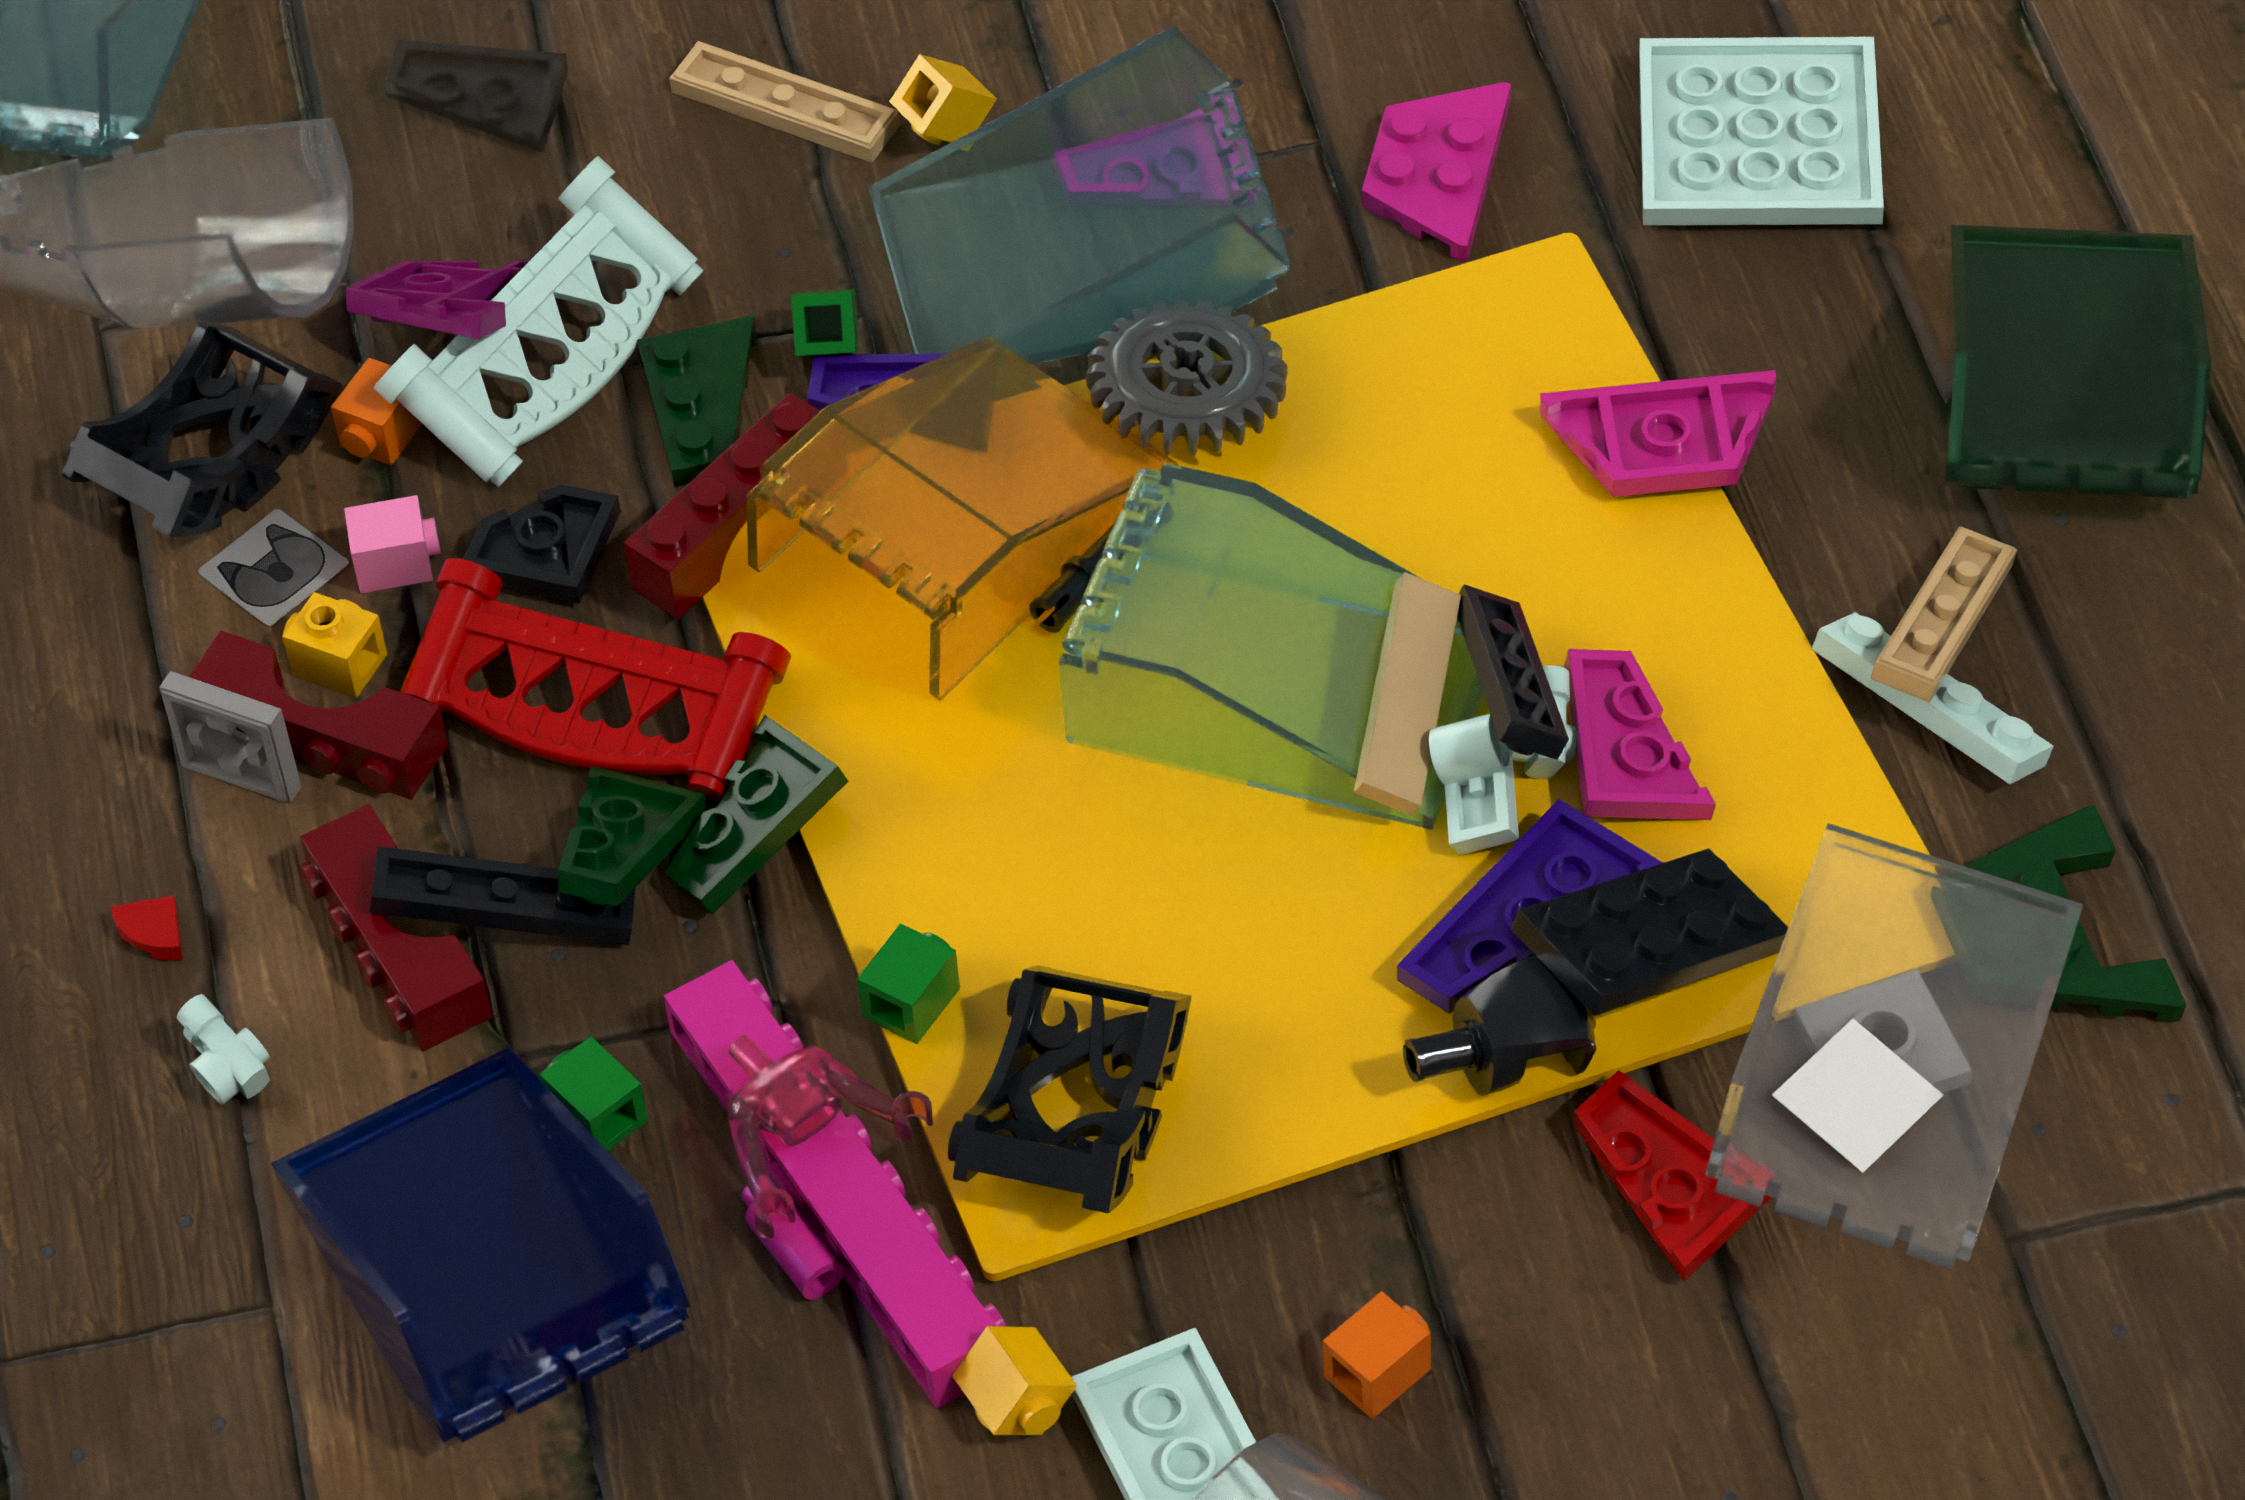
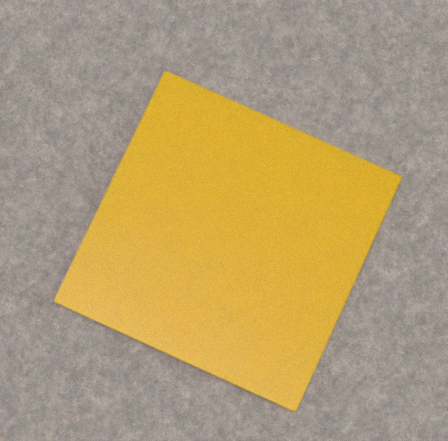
[701,233,1958,1282]

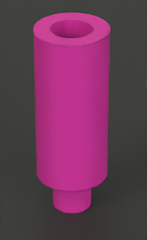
[741,1181,844,1300]

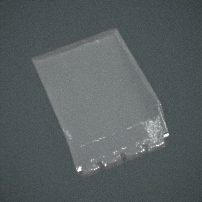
[1705,823,2083,1271]

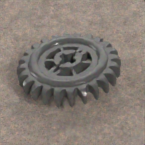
[1086,299,1288,456]

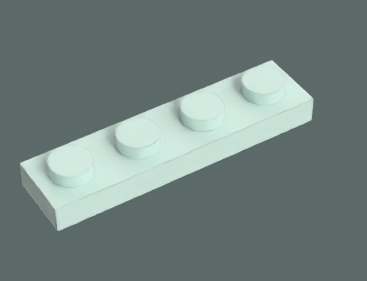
[1812,612,2054,784]

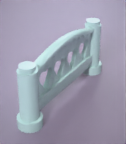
[373,156,704,488]

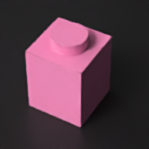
[344,495,441,594]

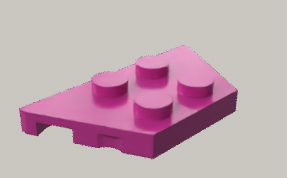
[1362,82,1511,262]
[1540,370,1776,497]

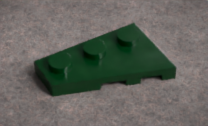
[637,315,756,487]
[665,715,849,915]
[558,766,705,907]

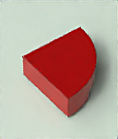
[110,895,183,961]

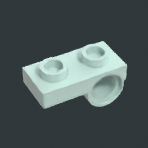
[1429,714,1519,855]

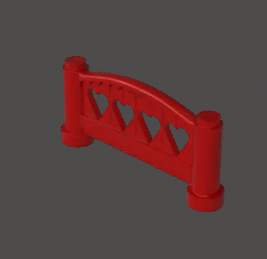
[400,558,791,801]

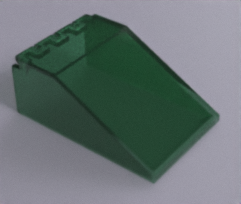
[1944,225,2211,499]

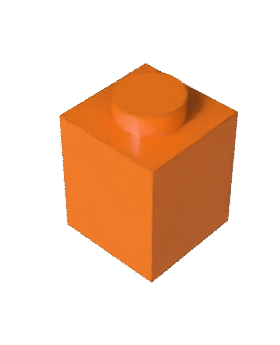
[331,357,422,466]
[1322,1291,1431,1419]

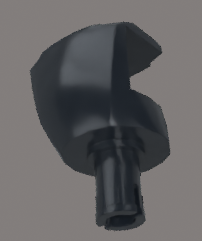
[1403,955,1596,1094]

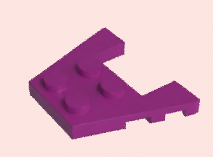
[346,260,530,339]

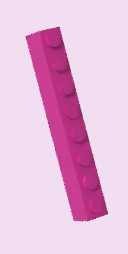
[663,960,1007,1409]

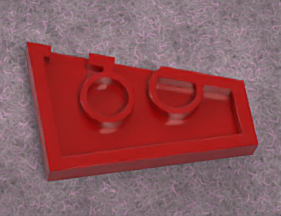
[1574,1070,1773,1282]

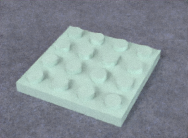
[1639,37,1884,225]

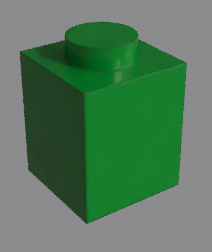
[791,288,859,356]
[857,923,960,1044]
[539,1036,648,1159]

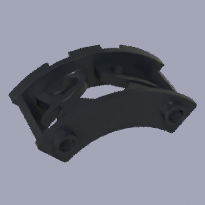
[62,321,341,537]
[948,965,1192,1213]

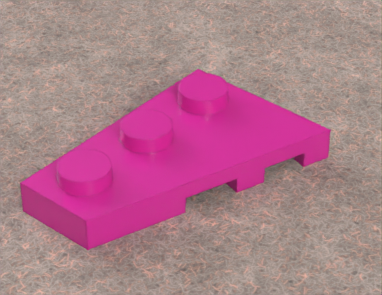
[1564,649,1716,820]

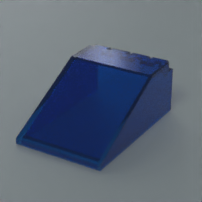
[271,1047,690,1443]

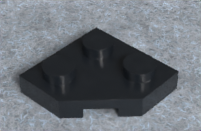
[463,484,621,603]

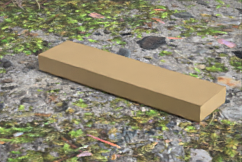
[669,41,900,163]
[1870,526,2017,702]
[1354,572,1461,815]

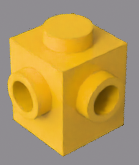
[889,54,997,147]
[282,592,388,699]
[952,1326,1077,1435]

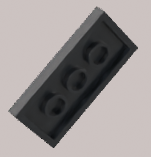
[1511,848,1793,1016]

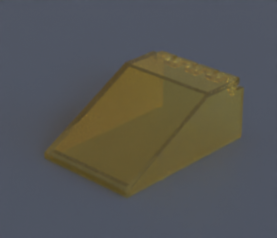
[746,335,1178,701]

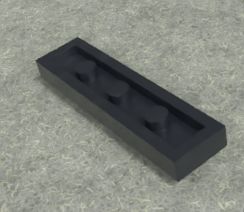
[1457,584,1569,760]
[369,846,635,945]

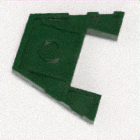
[1929,805,2187,1022]

